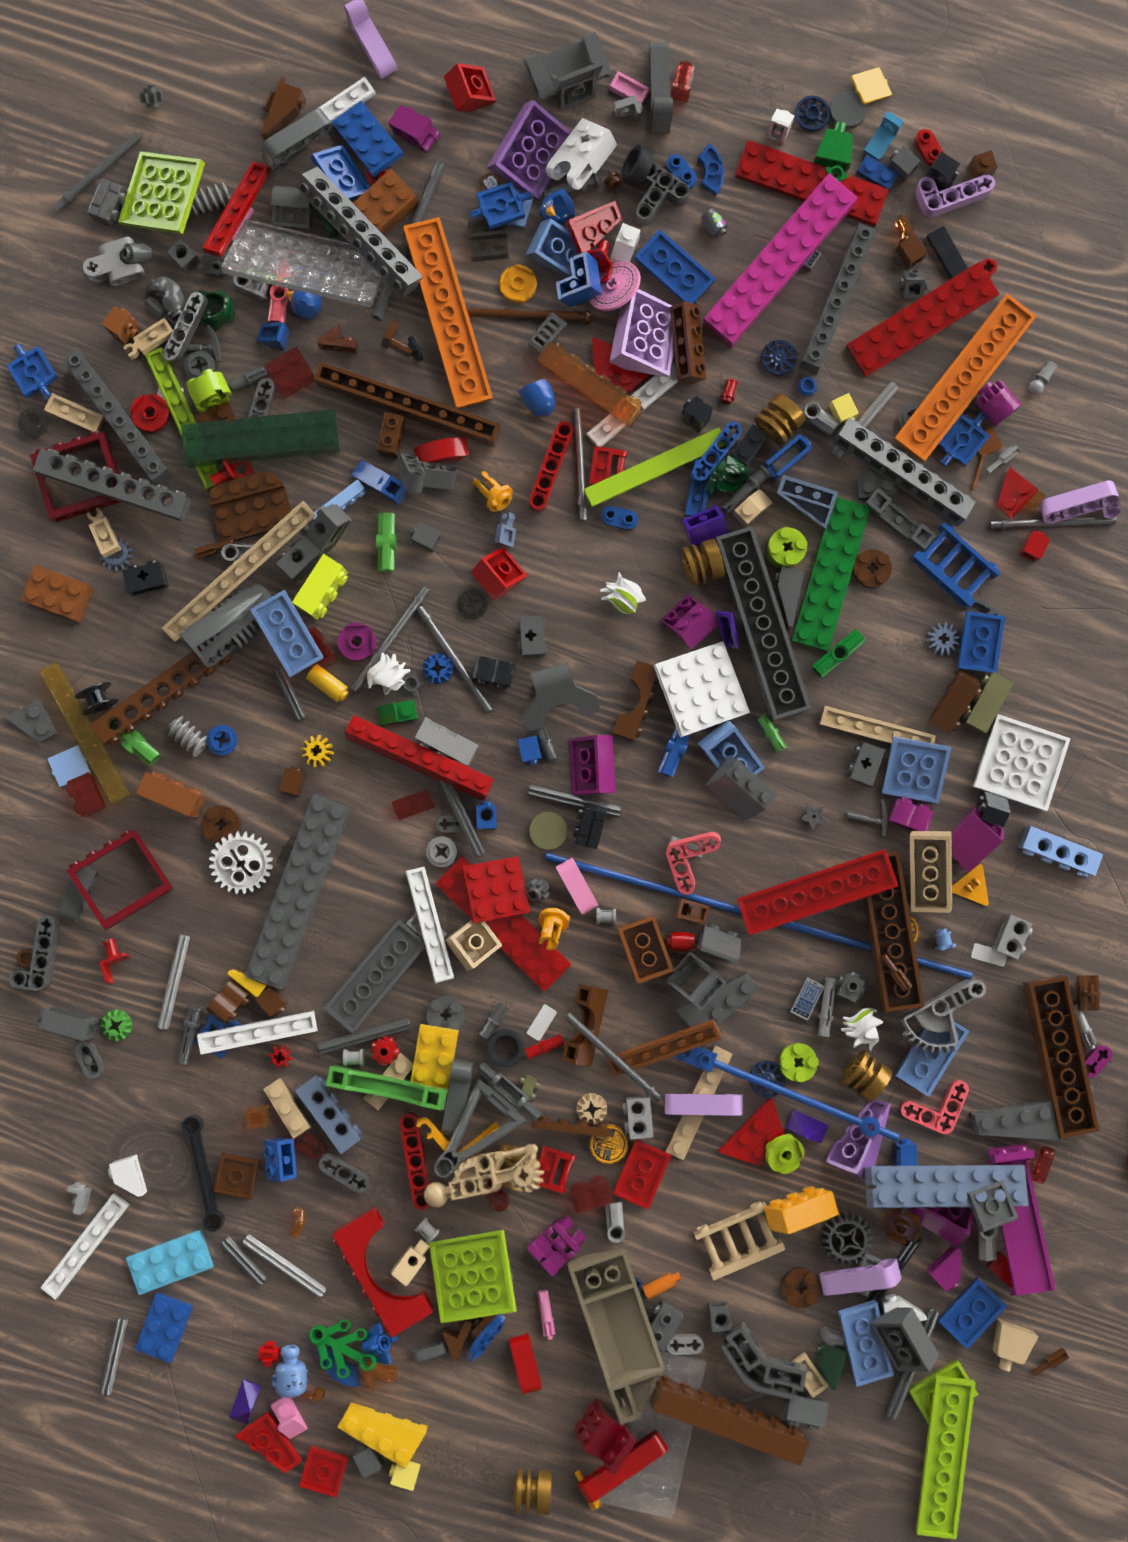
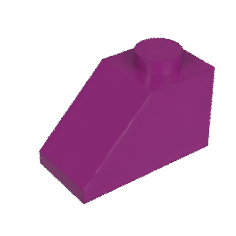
[926,1244,962,1292]

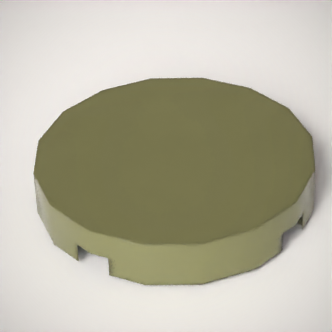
[529,812,567,850]

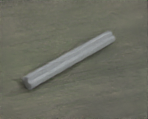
[832,382,898,458]
[158,935,190,1030]
[242,1234,326,1298]

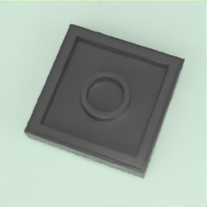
[967,1180,1019,1232]

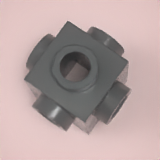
[203,249,233,276]
[899,269,928,299]
[835,971,866,1003]

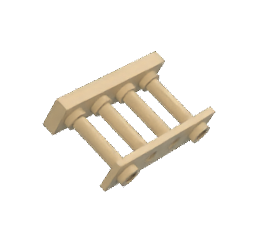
[694,1201,786,1281]

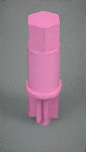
[537,1290,555,1340]

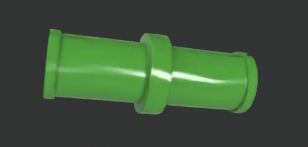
[757,713,787,753]

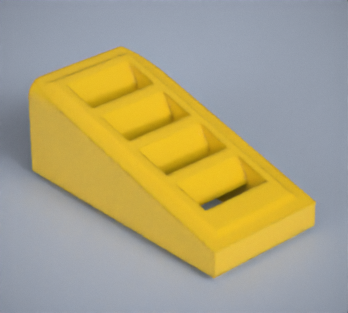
[227,969,269,997]

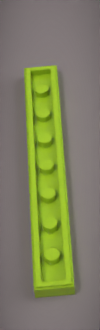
[145,347,219,491]
[583,428,727,507]

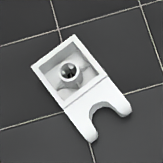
[546,118,617,190]

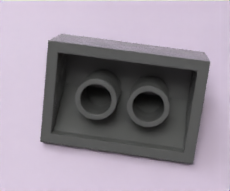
[705,756,778,821]
[870,1307,939,1372]

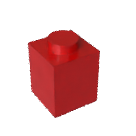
[1018,531,1051,563]

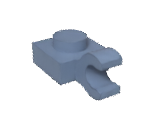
[494,512,516,548]

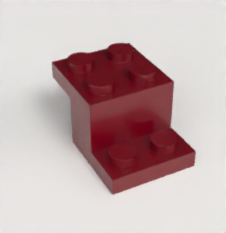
[574,1398,636,1475]

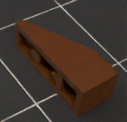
[261,82,306,141]

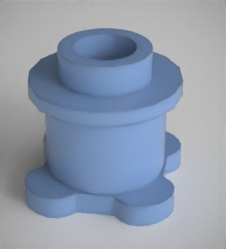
[932,928,956,951]

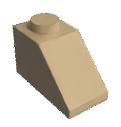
[732,489,773,528]

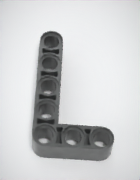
[650,42,673,133]

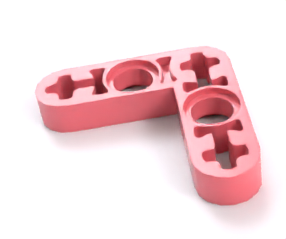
[666,832,721,895]
[899,1080,969,1134]

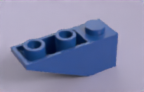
[351,459,408,506]

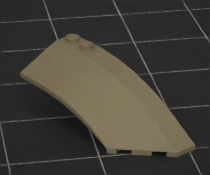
[567,1249,665,1425]

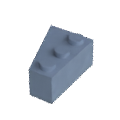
[775,475,838,530]

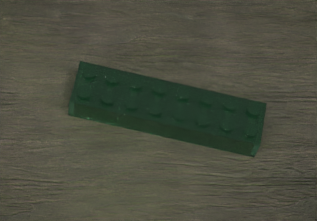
[181,409,341,468]

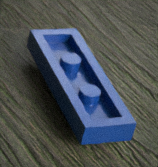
[684,459,714,517]

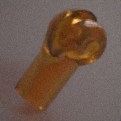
[290,1206,307,1237]

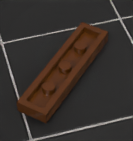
[532,1116,612,1137]

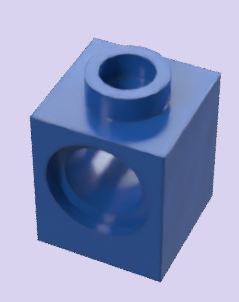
[518,736,542,766]
[476,802,497,829]

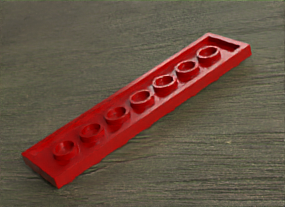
[735,140,889,226]
[846,261,999,378]
[737,849,898,936]
[435,856,571,992]

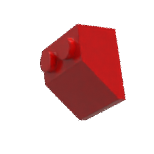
[443,63,496,112]
[470,547,528,601]

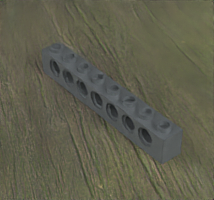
[296,166,423,297]
[799,223,877,375]
[62,348,173,485]
[832,418,976,526]
[33,448,191,522]

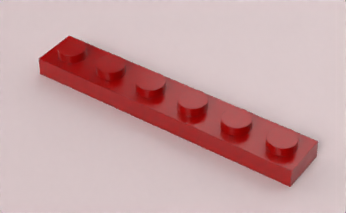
[203,161,271,257]

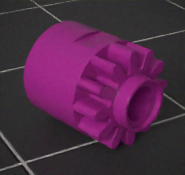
[975,380,1022,427]

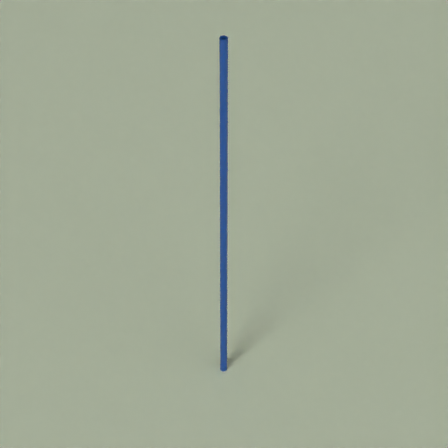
[545,852,973,980]

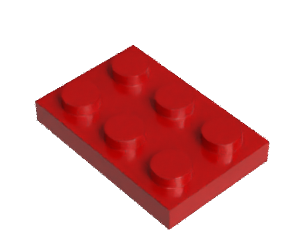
[613,1139,672,1210]

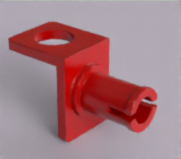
[587,240,613,284]
[209,456,254,486]
[99,938,130,985]

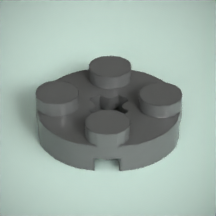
[426,995,465,1030]

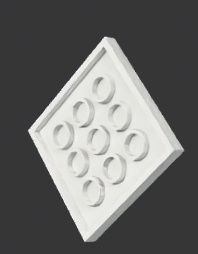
[654,641,750,738]
[972,714,1071,811]

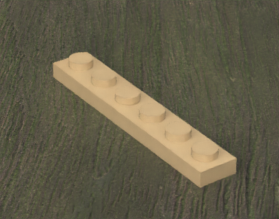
[819,706,936,744]
[665,1045,733,1160]

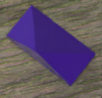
[715,611,740,649]
[785,1109,829,1143]
[229,1379,262,1424]

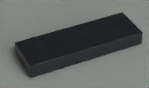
[927,226,968,279]

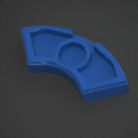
[698,143,724,197]
[466,1314,505,1362]
[318,1347,360,1386]

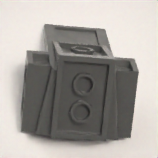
[523,32,612,110]

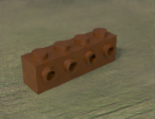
[670,301,706,384]

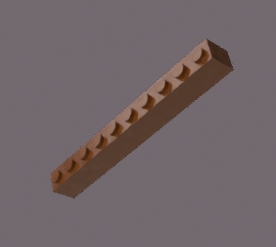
[314,362,501,447]

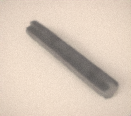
[100,1317,128,1396]

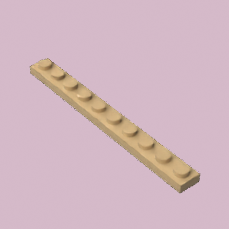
[162,501,316,642]

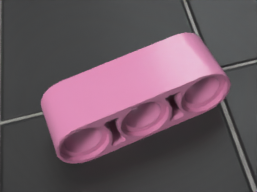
[556,858,599,915]

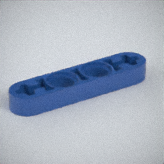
[690,422,742,484]

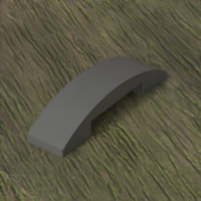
[865,488,937,550]

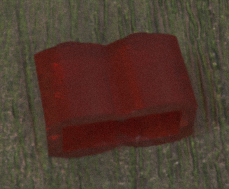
[308,627,338,669]
[66,772,107,817]
[569,1175,614,1213]

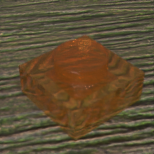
[1024,490,1046,512]

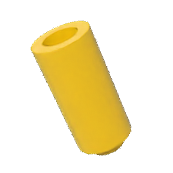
[306,664,349,702]

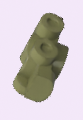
[519,1074,540,1102]

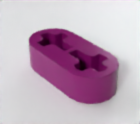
[1084,1045,1112,1078]

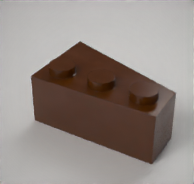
[928,668,982,734]

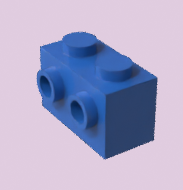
[264,1137,297,1182]

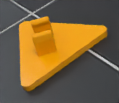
[952,864,989,906]

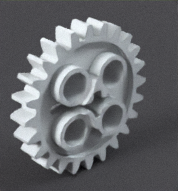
[209,831,273,894]

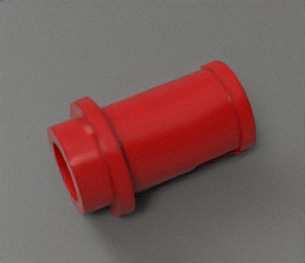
[720,378,738,404]

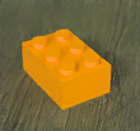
[764,1186,839,1234]

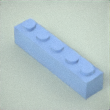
[313,479,366,519]

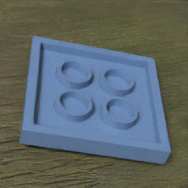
[881,736,951,804]

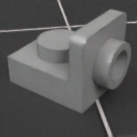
[613,96,643,121]
[67,1182,92,1215]

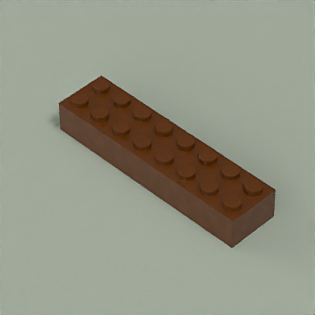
[858,851,925,1012]
[1023,975,1100,1139]
[649,1374,809,1466]

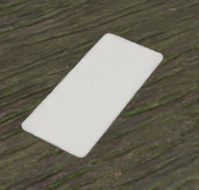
[971,943,1007,967]
[527,1004,557,1041]

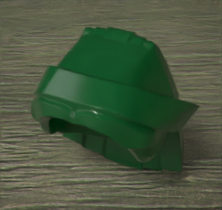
[192,290,235,331]
[705,456,749,496]

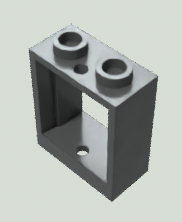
[665,952,727,1012]
[38,1006,101,1041]

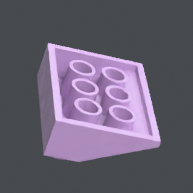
[610,289,674,377]

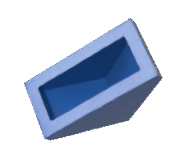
[256,322,290,350]

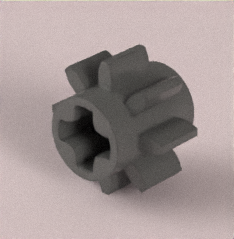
[139,85,164,108]
[525,878,550,903]

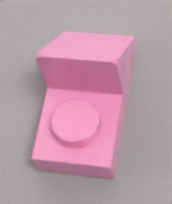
[271,1397,308,1439]

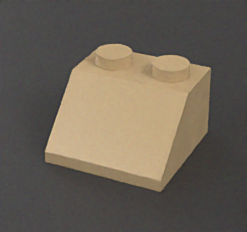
[444,920,502,971]

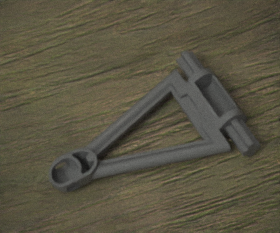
[434,1062,542,1178]

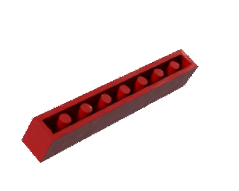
[345,715,494,802]

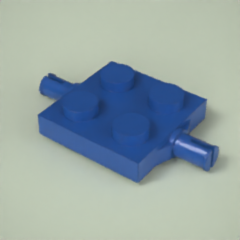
[469,182,532,230]
[7,344,59,399]
[938,412,990,467]

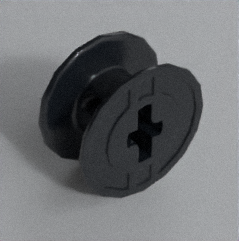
[74,682,119,715]

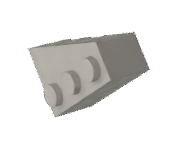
[415,717,479,767]

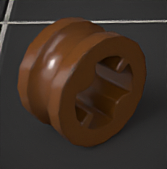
[604,172,623,190]

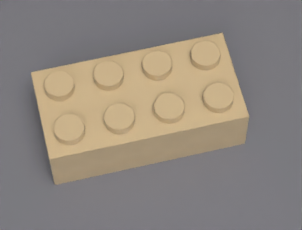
[910,831,952,913]

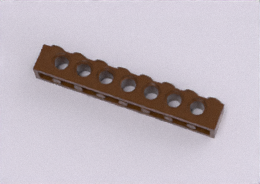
[90,634,233,746]

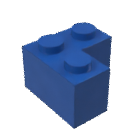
[556,251,602,308]

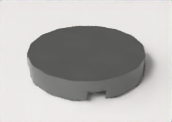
[830,90,868,129]

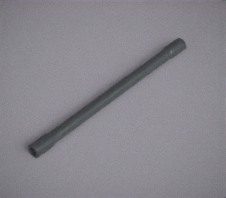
[371,161,446,320]

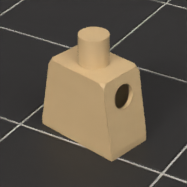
[391,1239,430,1287]
[993,1319,1038,1372]

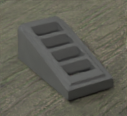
[528,312,567,355]

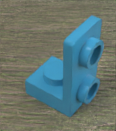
[864,111,903,161]

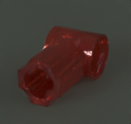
[670,61,695,103]
[484,1179,510,1212]

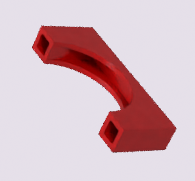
[332,1206,434,1337]

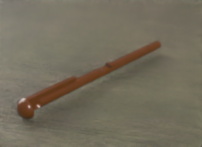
[467,308,593,325]

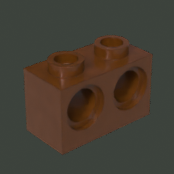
[377,412,406,459]

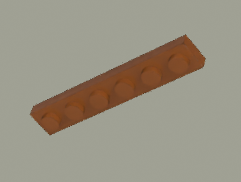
[606,1019,721,1077]

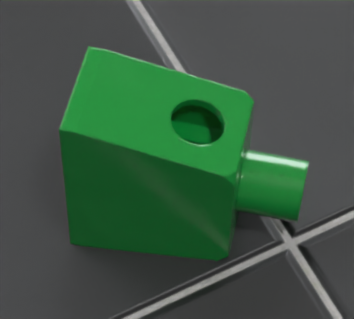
[814,122,853,172]

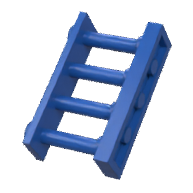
[909,522,1001,609]

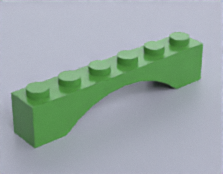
[326,1065,448,1110]

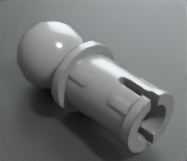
[1029,361,1058,395]

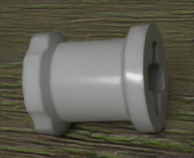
[596,908,616,926]
[343,1049,364,1067]
[414,1217,440,1244]

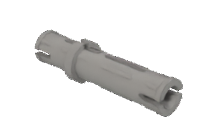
[817,977,837,1037]

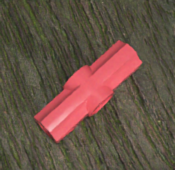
[268,265,292,323]

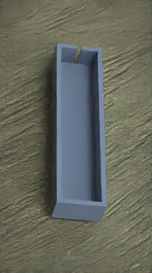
[864,1165,1028,1208]

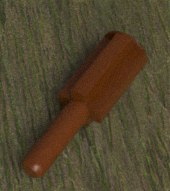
[263,76,285,113]
[195,540,234,559]
[882,954,912,992]
[1031,1348,1069,1376]

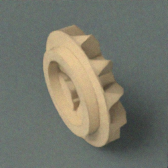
[576,1093,607,1125]

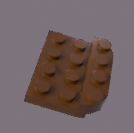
[209,472,292,543]

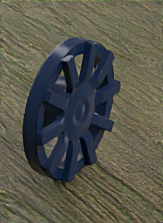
[795,96,830,132]
[761,340,797,376]
[749,1061,785,1098]

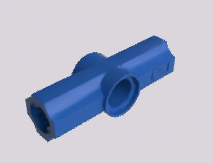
[657,726,690,778]

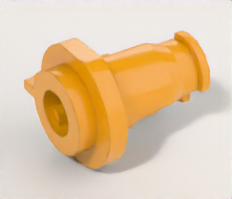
[472,471,513,512]
[538,908,570,950]

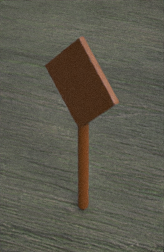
[971,426,1003,490]

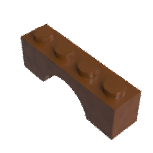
[612,660,658,741]
[562,984,608,1066]

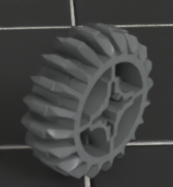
[820,1211,873,1266]

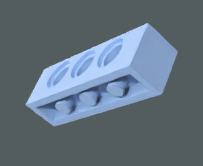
[1018,826,1103,878]

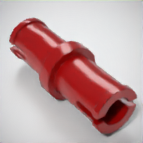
[524,1034,565,1060]

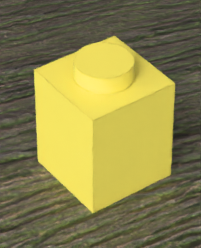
[829,393,859,426]
[389,1461,420,1491]

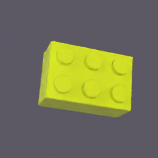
[292,554,348,620]

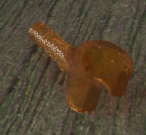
[297,1387,325,1402]

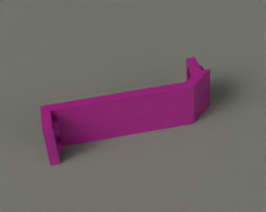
[988,1144,1056,1296]

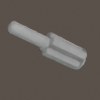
[986,444,1020,474]

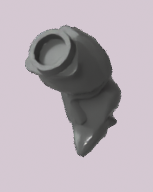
[145,276,186,321]

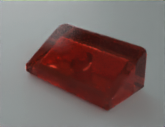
[392,789,435,820]

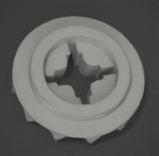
[426,836,457,867]

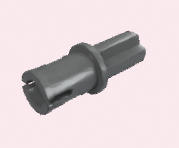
[229,366,267,392]
[534,726,558,762]
[479,1002,508,1040]

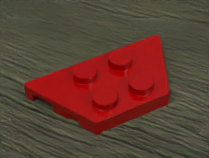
[592,337,650,393]
[718,1097,785,1166]

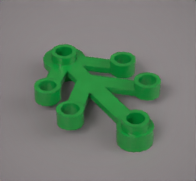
[309,1319,377,1379]

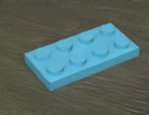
[126,1229,214,1295]

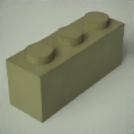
[962,672,1014,735]

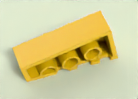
[338,1402,427,1468]

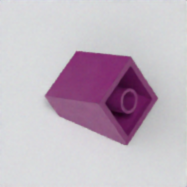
[951,805,1004,872]

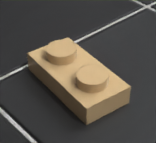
[792,1352,829,1398]

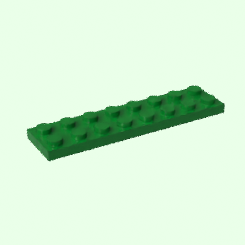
[791,497,870,652]

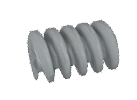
[192,182,231,216]
[164,716,207,758]

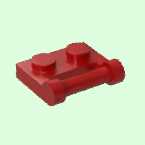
[589,446,628,485]
[538,1145,577,1194]

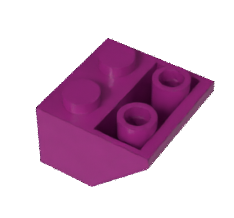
[661,595,718,650]

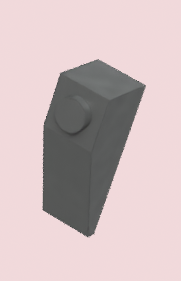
[774,566,804,630]

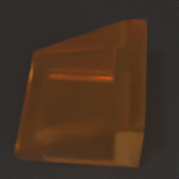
[895,214,915,238]

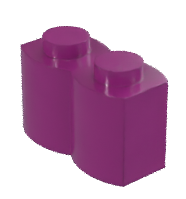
[888,797,934,831]

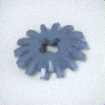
[98,538,133,571]
[926,622,961,656]

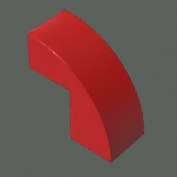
[413,437,469,463]

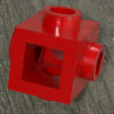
[370,1036,400,1066]

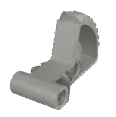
[900,979,986,1054]

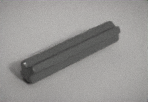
[273,667,306,721]
[221,1237,267,1285]

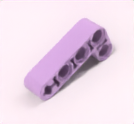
[344,0,398,79]
[915,175,995,218]
[1039,481,1121,524]
[665,1094,743,1116]
[819,1258,902,1295]

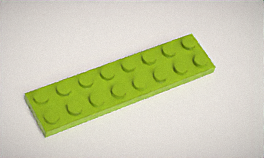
[916,1375,976,1539]

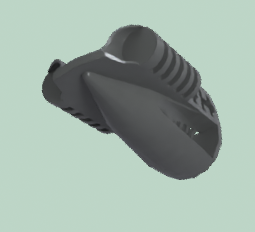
[179,584,271,667]

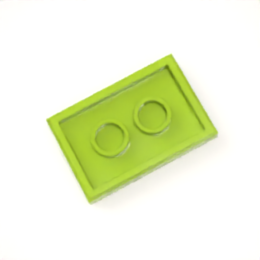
[908,1358,979,1425]

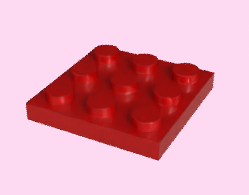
[462,856,531,924]

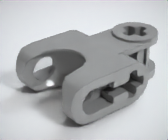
[83,237,145,286]

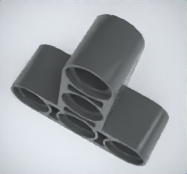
[635,163,689,226]
[397,452,458,493]

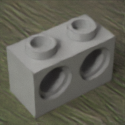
[992,914,1033,959]
[623,1096,653,1139]

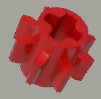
[268,1044,294,1069]
[258,1341,280,1367]

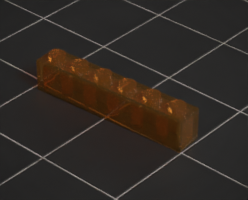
[537,341,643,428]

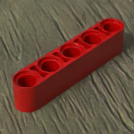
[529,421,573,513]
[400,1112,430,1210]
[577,1430,669,1504]

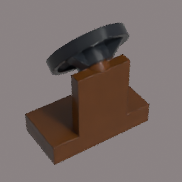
[381,320,423,362]

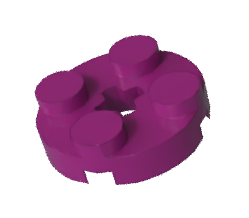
[337,622,376,661]

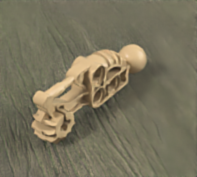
[424,1144,544,1208]

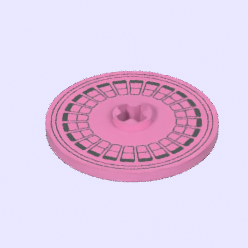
[589,261,641,311]

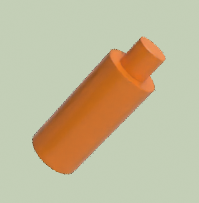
[642,1272,681,1300]

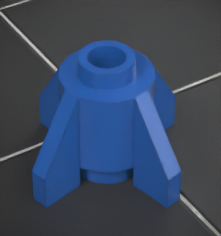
[361,1323,398,1365]

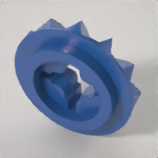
[423,653,453,684]
[207,725,238,755]

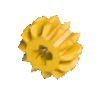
[301,735,334,768]

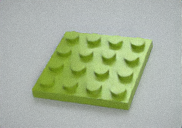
[118,151,205,234]
[429,1230,517,1323]

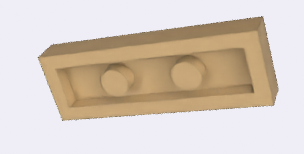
[44,393,105,432]
[363,1052,414,1110]
[263,1078,311,1139]

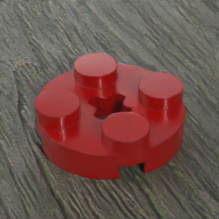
[131,394,171,434]

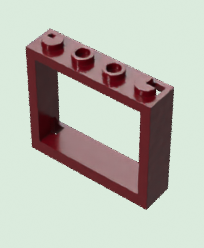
[30,431,121,523]
[66,829,173,931]

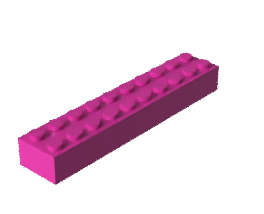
[703,173,858,348]

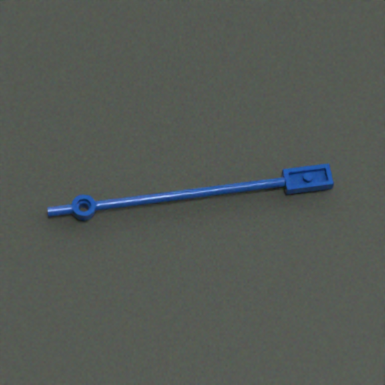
[674,1047,899,1141]

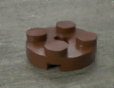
[853,549,892,588]
[201,805,241,844]
[881,1208,922,1244]
[781,1267,821,1308]

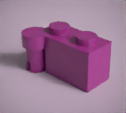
[388,104,441,154]

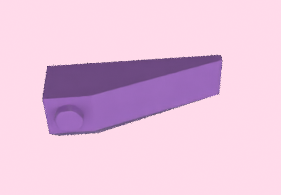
[825,1099,891,1182]

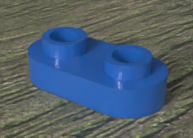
[666,154,697,190]
[601,506,638,531]

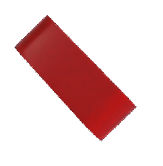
[509,1333,542,1395]

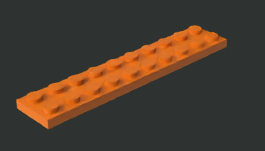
[403,217,493,409]
[893,293,1037,463]

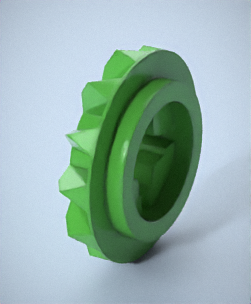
[100,1010,132,1041]

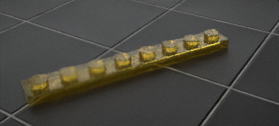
[39,661,130,804]

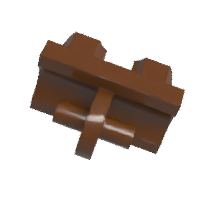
[1077,975,1100,1011]

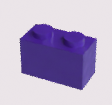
[682,505,728,546]

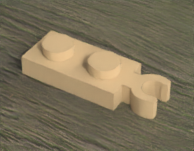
[123,318,173,360]
[87,508,122,558]

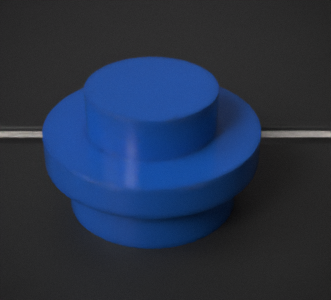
[798,377,817,396]

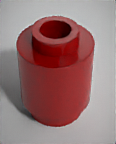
[666,932,695,951]

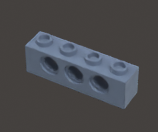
[295,1075,362,1154]

